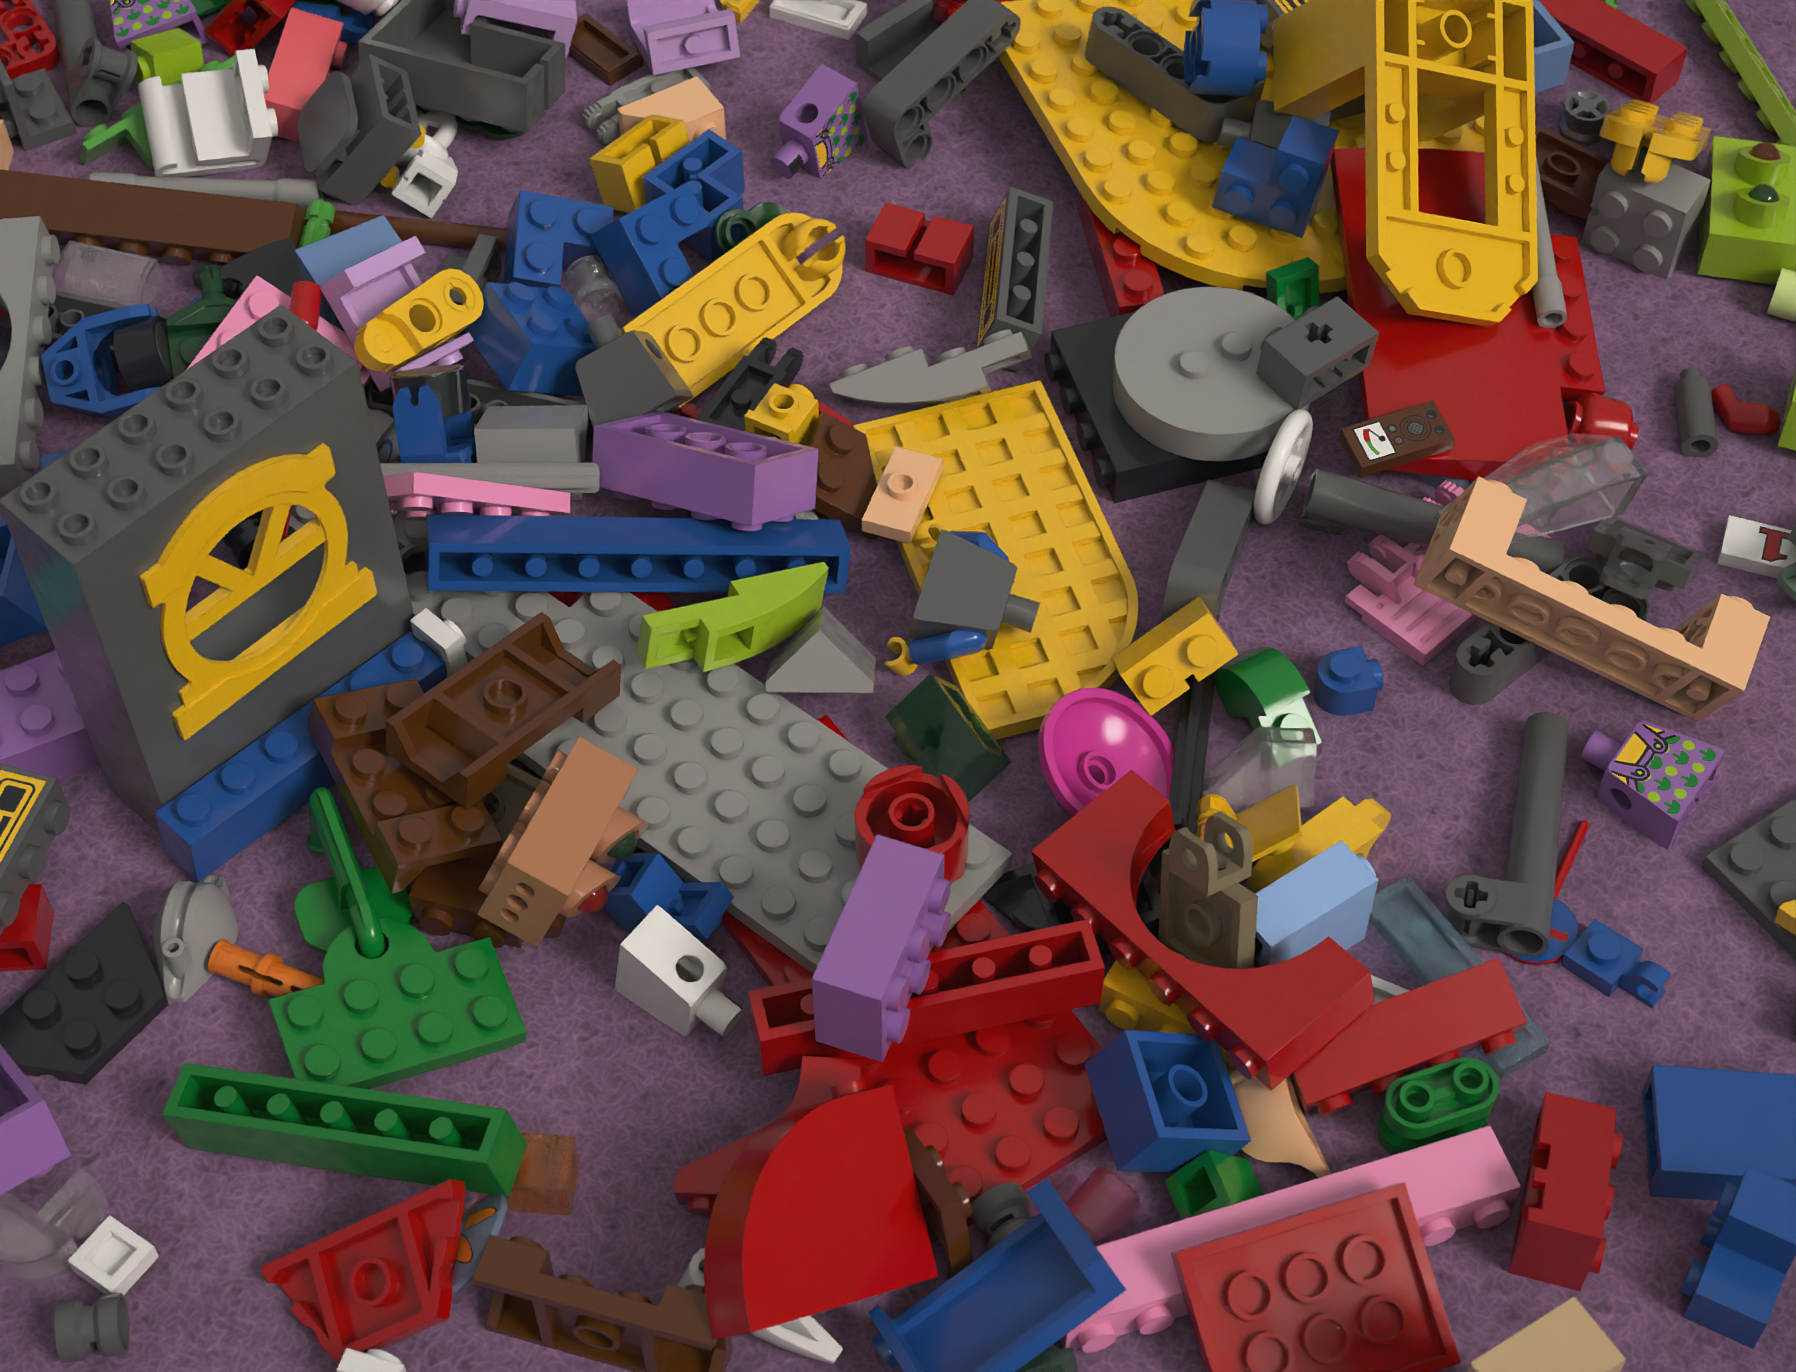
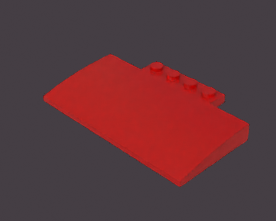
[1330,148,1605,489]

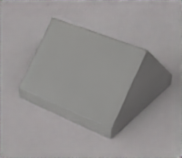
[474,405,588,500]
[766,606,876,693]

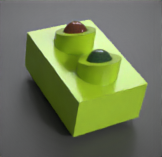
[1697,136,1796,285]

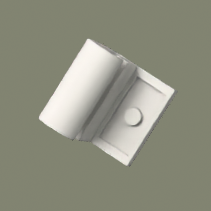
[138,49,278,177]

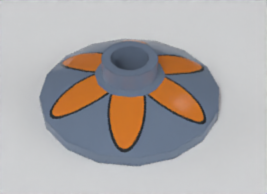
[452,1194,508,1296]

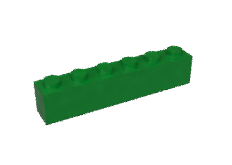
[162,1063,528,1197]

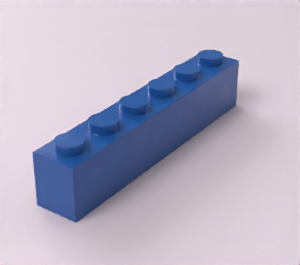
[155,631,447,883]

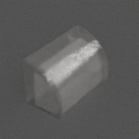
[54,241,166,309]

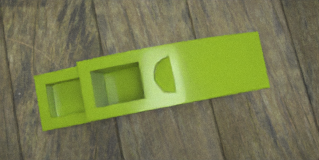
[636,562,829,672]

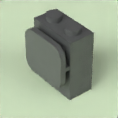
[297,54,421,205]

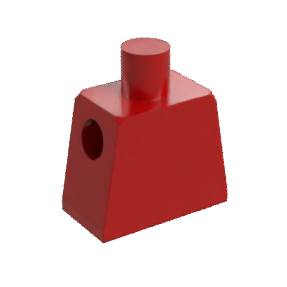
[204,0,296,57]

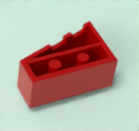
[1508,1092,1623,1291]

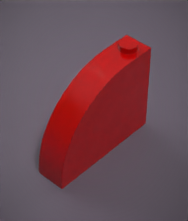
[704,1078,938,1339]

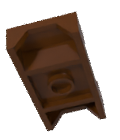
[386,612,622,809]
[308,678,503,893]
[472,1235,733,1372]

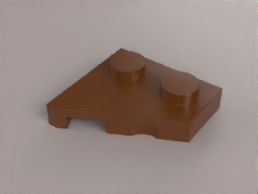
[806,412,879,540]
[904,1127,973,1279]

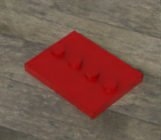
[1171,1182,1461,1372]

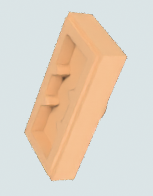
[862,446,943,544]

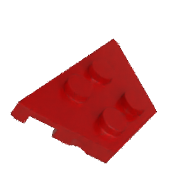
[260,1179,466,1363]

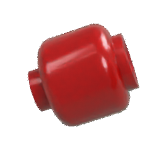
[1564,393,1639,463]

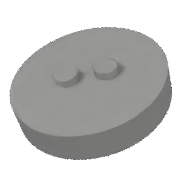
[1113,287,1310,461]

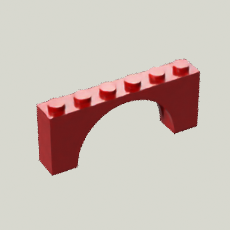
[1031,769,1374,1091]

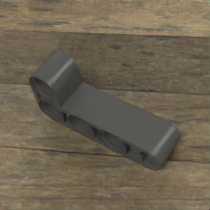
[863,0,1021,168]
[1085,6,1267,142]
[1160,479,1256,623]
[1449,556,1650,705]

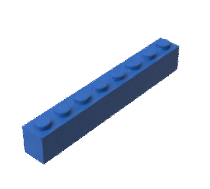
[425,515,851,594]

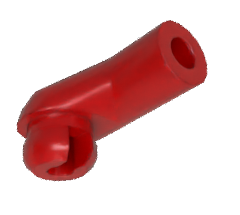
[1711,384,1781,436]

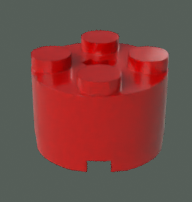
[854,765,969,884]

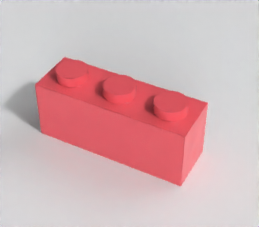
[264,7,348,143]

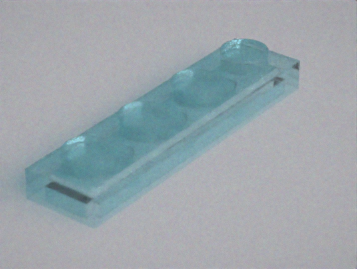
[1369,876,1550,1079]

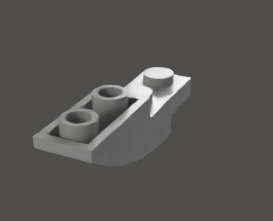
[829,329,1032,409]

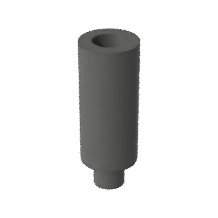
[1674,368,1718,457]

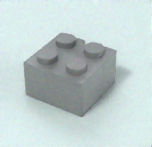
[1582,150,1711,280]

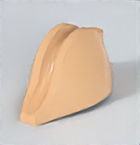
[1228,1069,1331,1178]

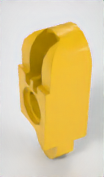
[354,269,484,373]
[1246,796,1391,893]

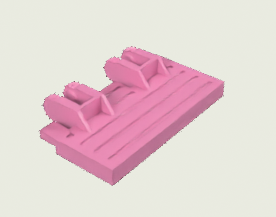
[1345,480,1554,666]

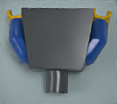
[884,523,1040,677]

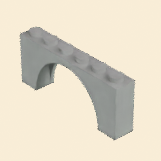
[0,216,60,492]

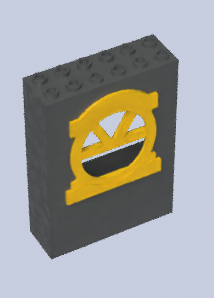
[0,305,414,834]

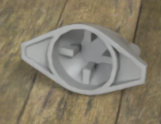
[153,875,238,1003]

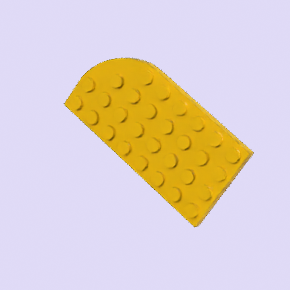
[853,380,1138,745]

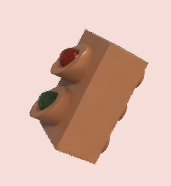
[477,736,649,948]

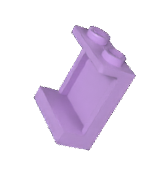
[453,0,577,58]
[625,0,740,75]
[320,236,474,392]

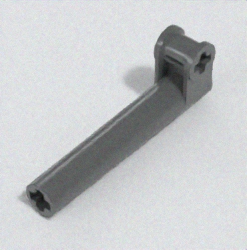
[54,0,138,127]
[1298,468,1565,575]
[1441,712,1569,957]

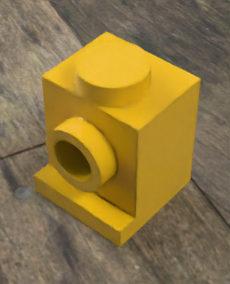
[744,383,819,446]

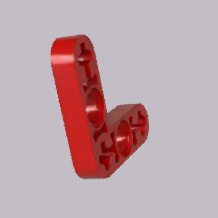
[0,0,61,79]

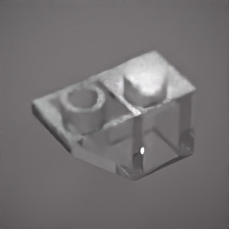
[1202,727,1317,811]

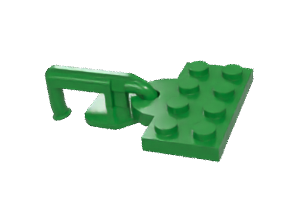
[268,787,527,1089]

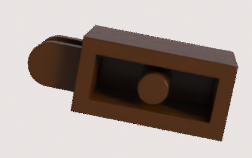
[409,857,566,948]

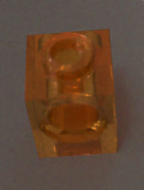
[507,1132,580,1216]

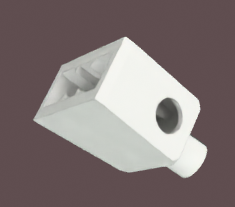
[615,905,744,1037]

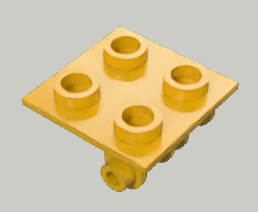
[1196,783,1302,862]

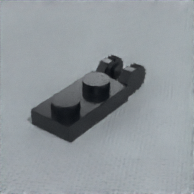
[696,337,804,431]

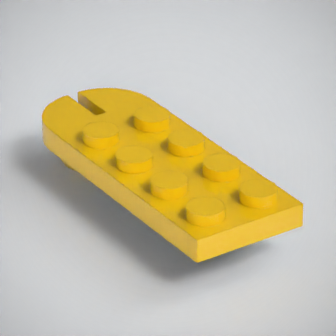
[1599,99,1711,183]
[620,213,846,412]

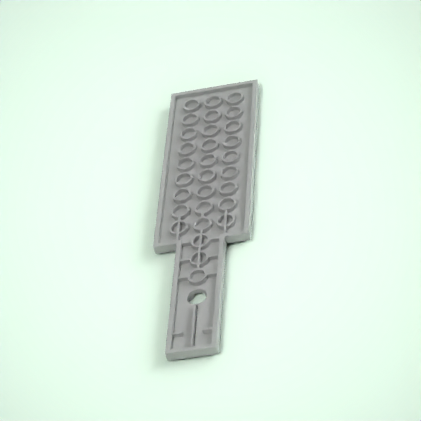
[288,505,1013,974]

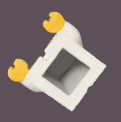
[380,125,458,218]

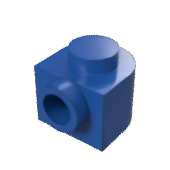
[1314,646,1383,716]

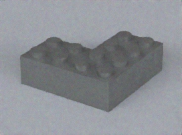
[358,0,565,133]

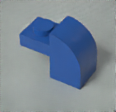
[598,853,734,940]

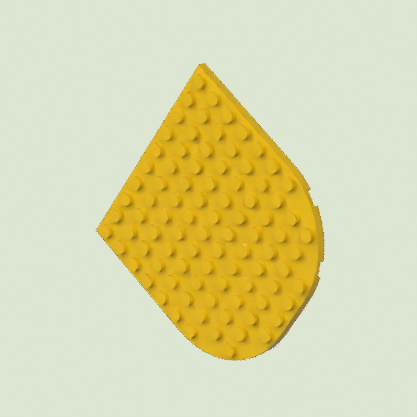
[998,0,1485,294]

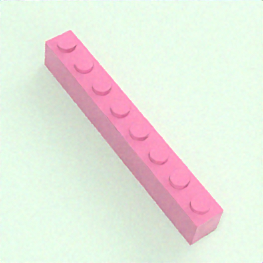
[1060,1126,1521,1353]

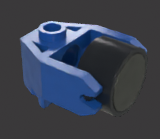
[41,304,173,420]
[389,365,477,463]

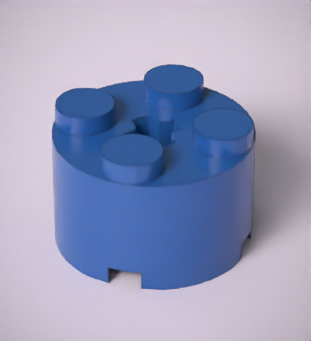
[1183,0,1268,97]

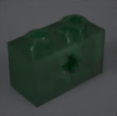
[885,673,1011,802]

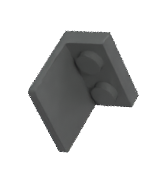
[0,60,77,152]

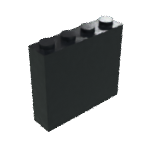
[1044,312,1269,504]

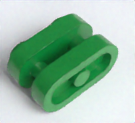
[1376,1057,1499,1155]

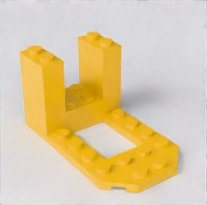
[1273,0,1538,327]

